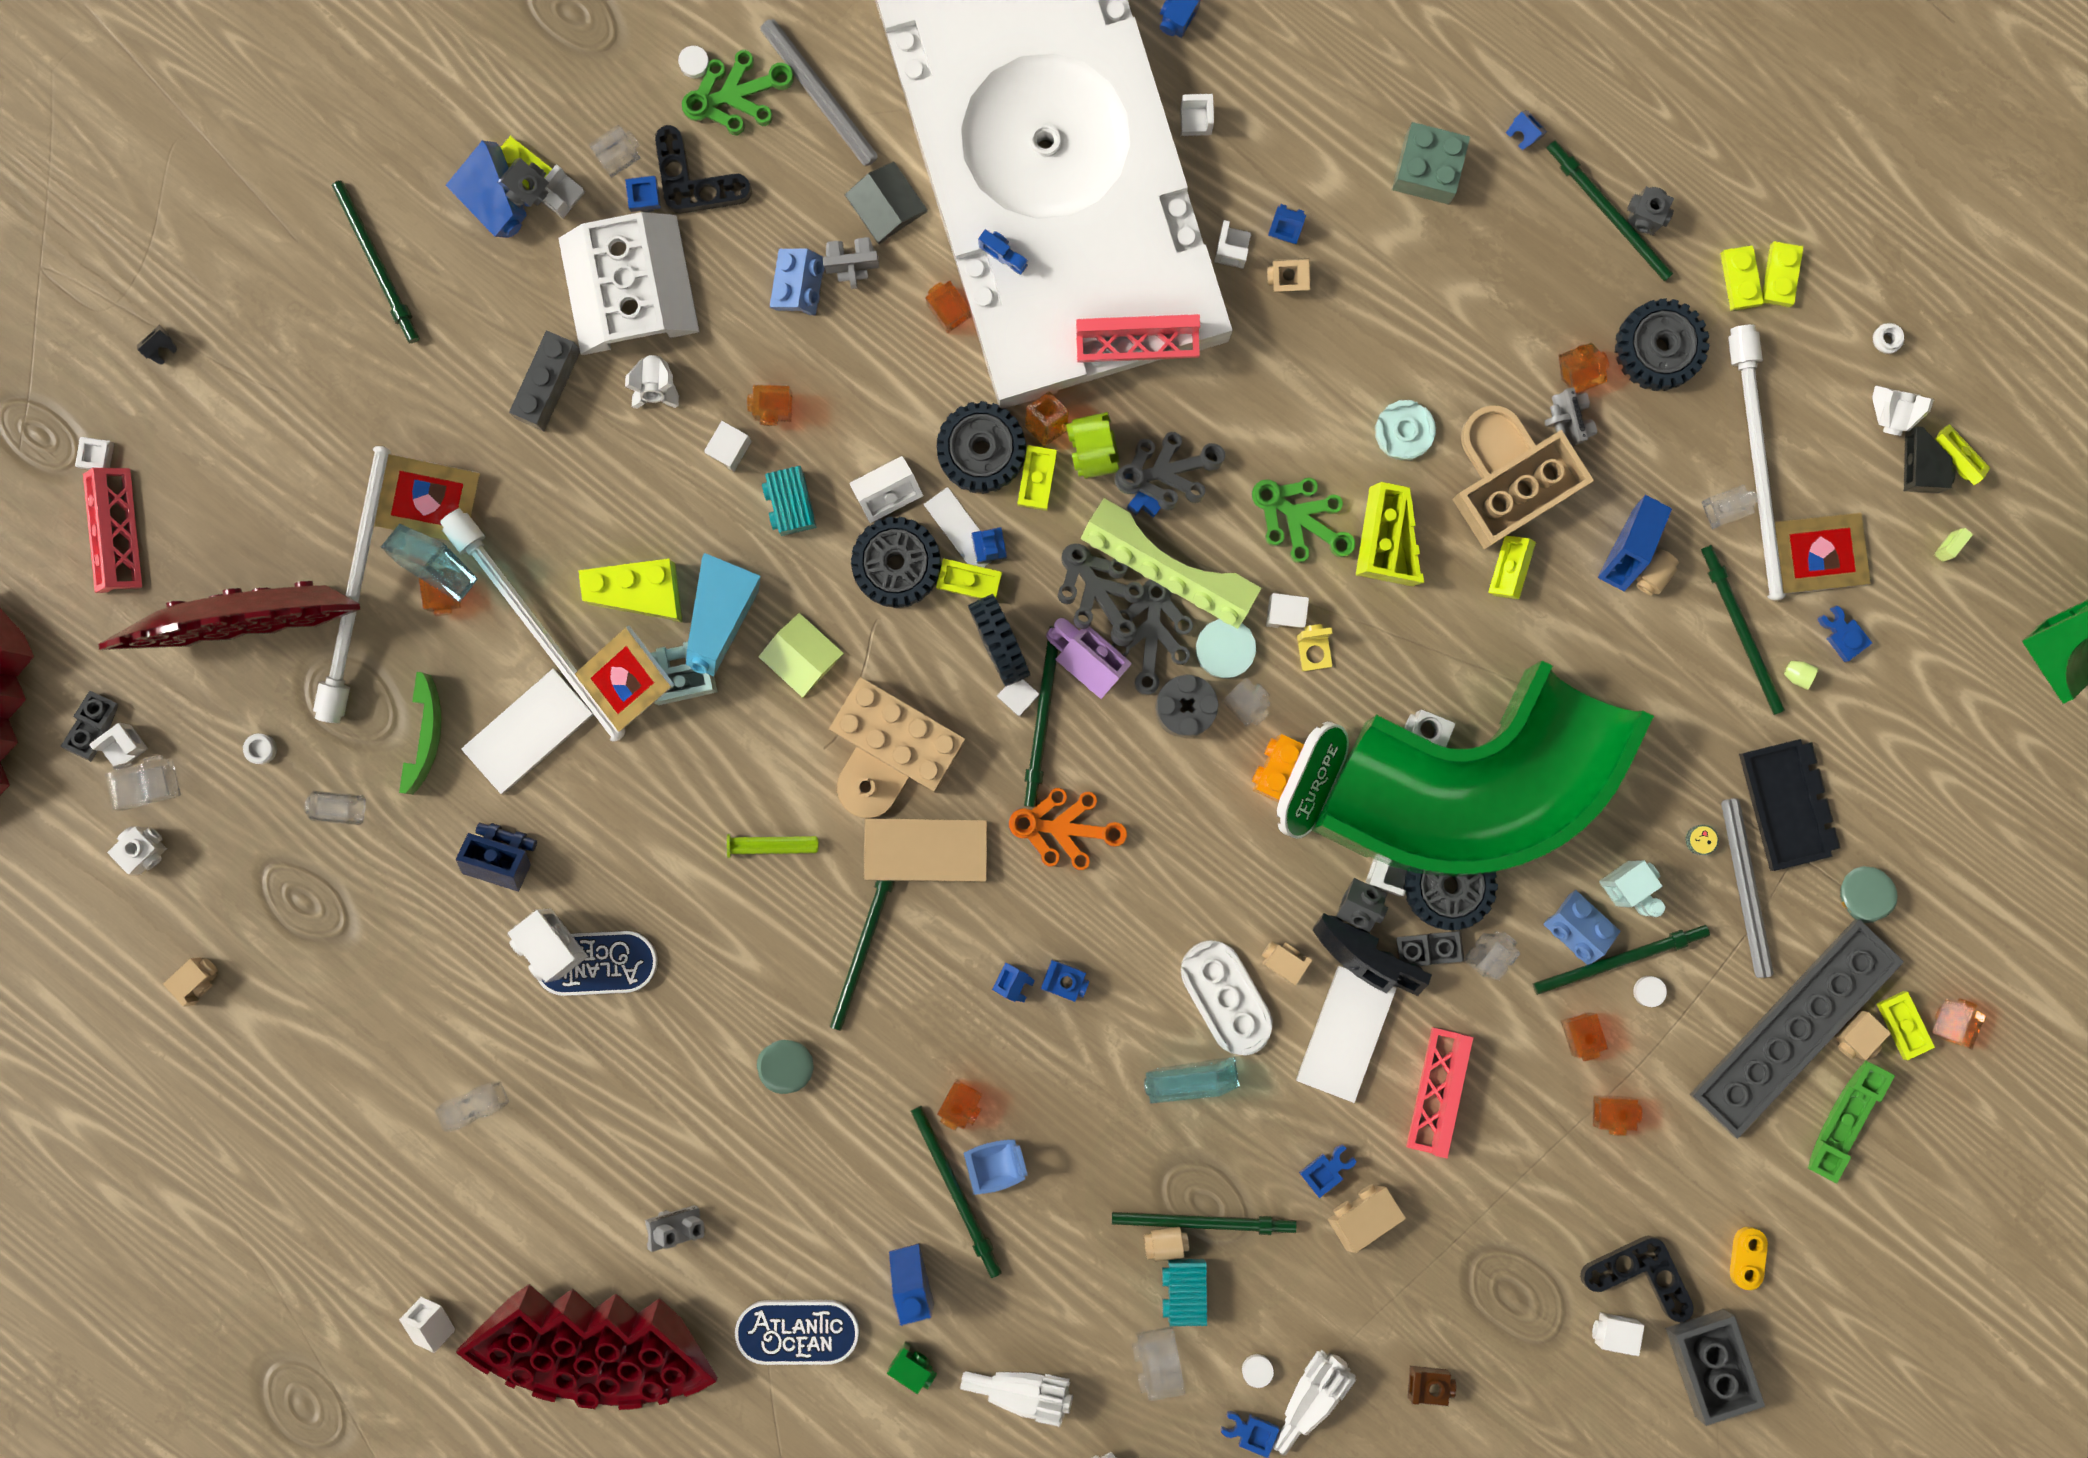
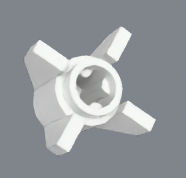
[625,355,679,409]
[1872,386,1934,436]

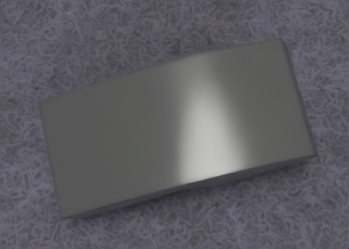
[61,690,118,762]
[1397,931,1465,966]

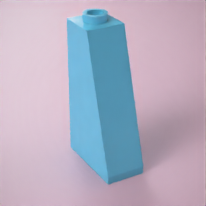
[686,553,761,676]

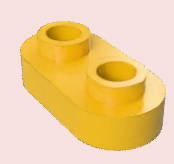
[1730,1227,1768,1290]

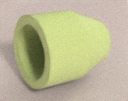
[1784,661,1818,690]

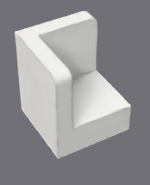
[1181,94,1214,136]
[542,165,585,218]
[1214,220,1251,268]
[705,421,752,472]
[1266,593,1309,628]
[89,723,148,770]
[1365,859,1407,896]
[400,1297,455,1353]

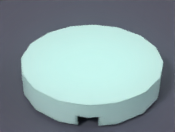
[1375,400,1436,461]
[1196,619,1256,679]

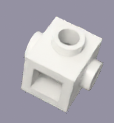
[107,827,167,875]

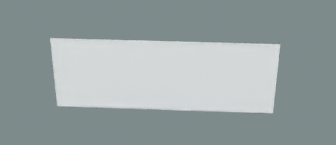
[923,487,992,568]

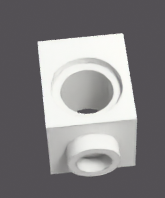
[1404,709,1455,747]
[1592,1312,1644,1356]

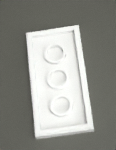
[461,669,594,794]
[1296,966,1397,1103]

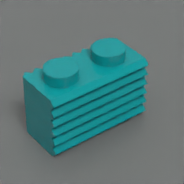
[762,466,817,536]
[1162,1258,1207,1326]

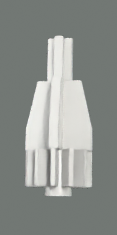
[1273,1350,1356,1456]
[960,1371,1073,1427]

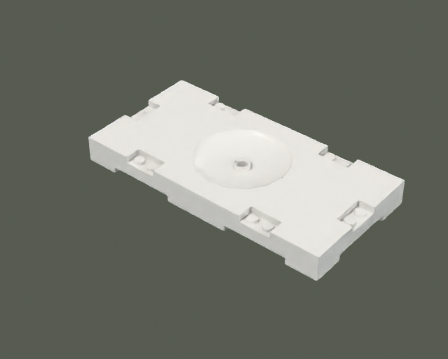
[875,0,1233,409]

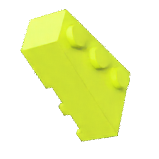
[1355,482,1424,586]
[578,558,683,623]

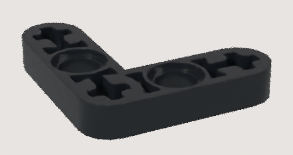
[655,125,752,214]
[1580,1236,1694,1322]

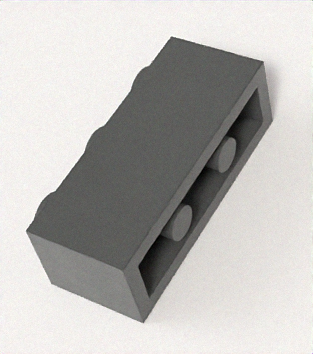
[509,330,580,431]

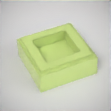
[1934,528,1973,562]

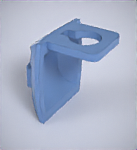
[963,1139,1027,1195]

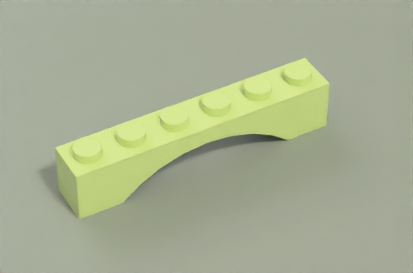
[1081,498,1262,629]

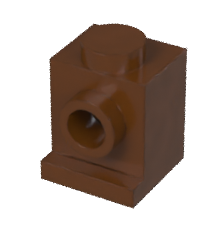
[1407,1366,1456,1406]

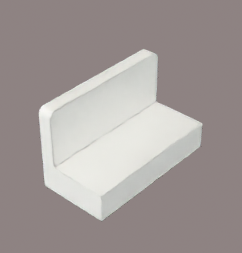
[850,456,923,523]

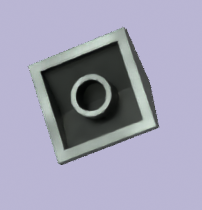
[845,162,928,244]

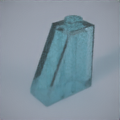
[381,523,478,602]
[1144,1057,1240,1103]

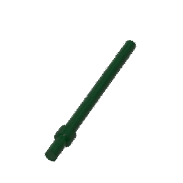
[1546,140,1674,281]
[331,180,420,344]
[1700,545,1785,715]
[1024,626,1058,807]
[830,881,895,1031]
[1533,925,1710,995]
[911,1106,1002,1278]
[1112,1212,1296,1235]

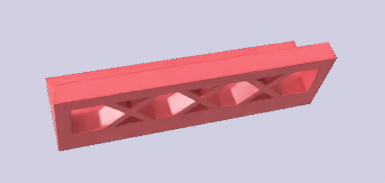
[1076,314,1200,363]
[83,468,142,593]
[1406,1027,1474,1159]

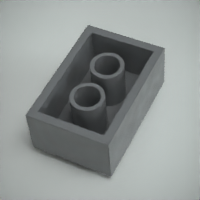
[1666,1309,1765,1426]

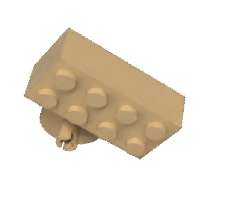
[1452,406,1594,550]
[829,677,966,818]

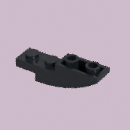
[1312,913,1432,996]

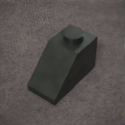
[1904,426,1956,493]

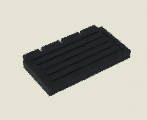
[1739,739,1841,871]

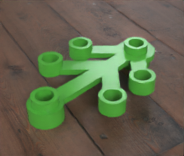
[682,50,794,135]
[1252,478,1355,563]

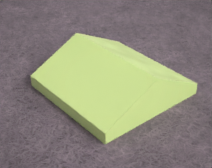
[759,613,844,698]

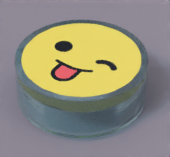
[1686,825,1719,855]

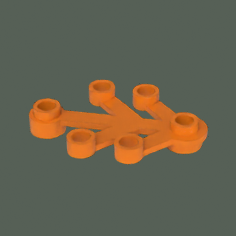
[1009,788,1127,870]

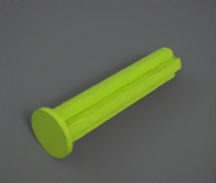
[727,834,819,858]

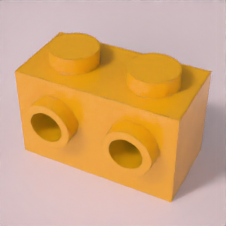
[1251,734,1304,803]

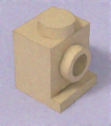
[1267,258,1311,292]
[1262,941,1312,986]
[163,957,218,1007]

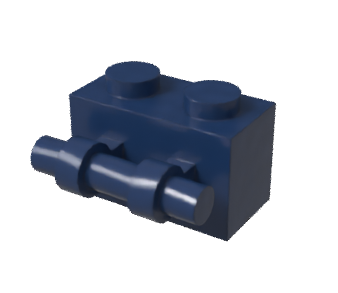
[455,822,537,892]

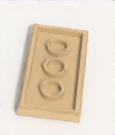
[864,818,987,882]

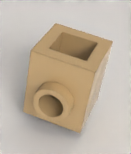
[1834,1010,1891,1060]

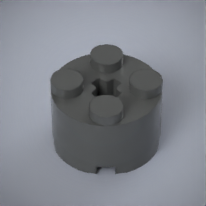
[1155,674,1219,738]

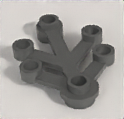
[1115,432,1225,510]
[1058,544,1144,646]
[1112,579,1193,695]

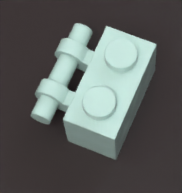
[651,642,718,705]
[1599,861,1665,917]

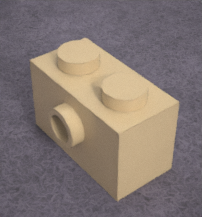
[1327,1184,1406,1253]

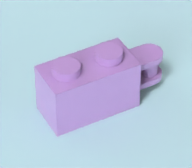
[1046,618,1132,699]

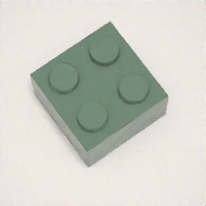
[1392,122,1470,205]

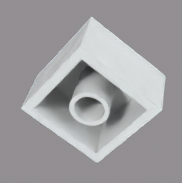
[507,909,588,983]

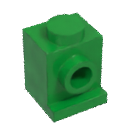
[887,1341,937,1395]

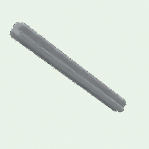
[761,19,878,166]
[1721,798,1774,978]

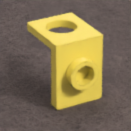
[1297,624,1333,671]

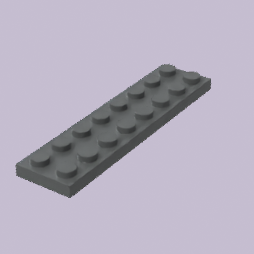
[1689,919,1904,1139]

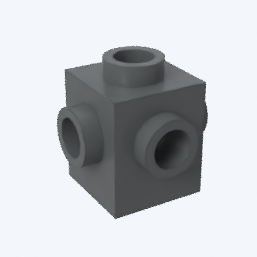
[497,158,549,207]
[1627,186,1674,235]
[1336,878,1388,932]

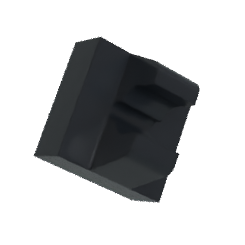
[137,324,177,365]

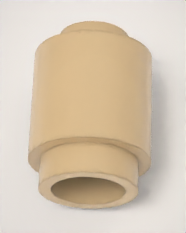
[1636,549,1679,595]
[1144,1227,1189,1262]

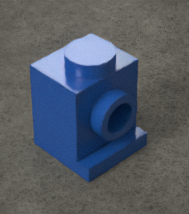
[1159,0,1201,38]
[1041,959,1089,1002]

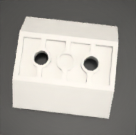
[558,212,699,355]

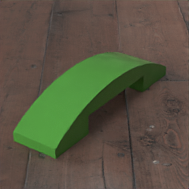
[399,672,441,795]
[1808,1060,1895,1184]

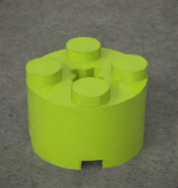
[1066,412,1120,479]

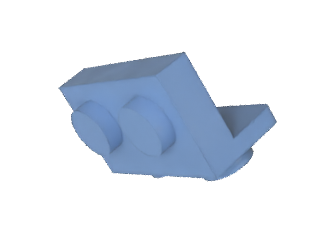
[770,248,824,315]
[1544,890,1621,965]

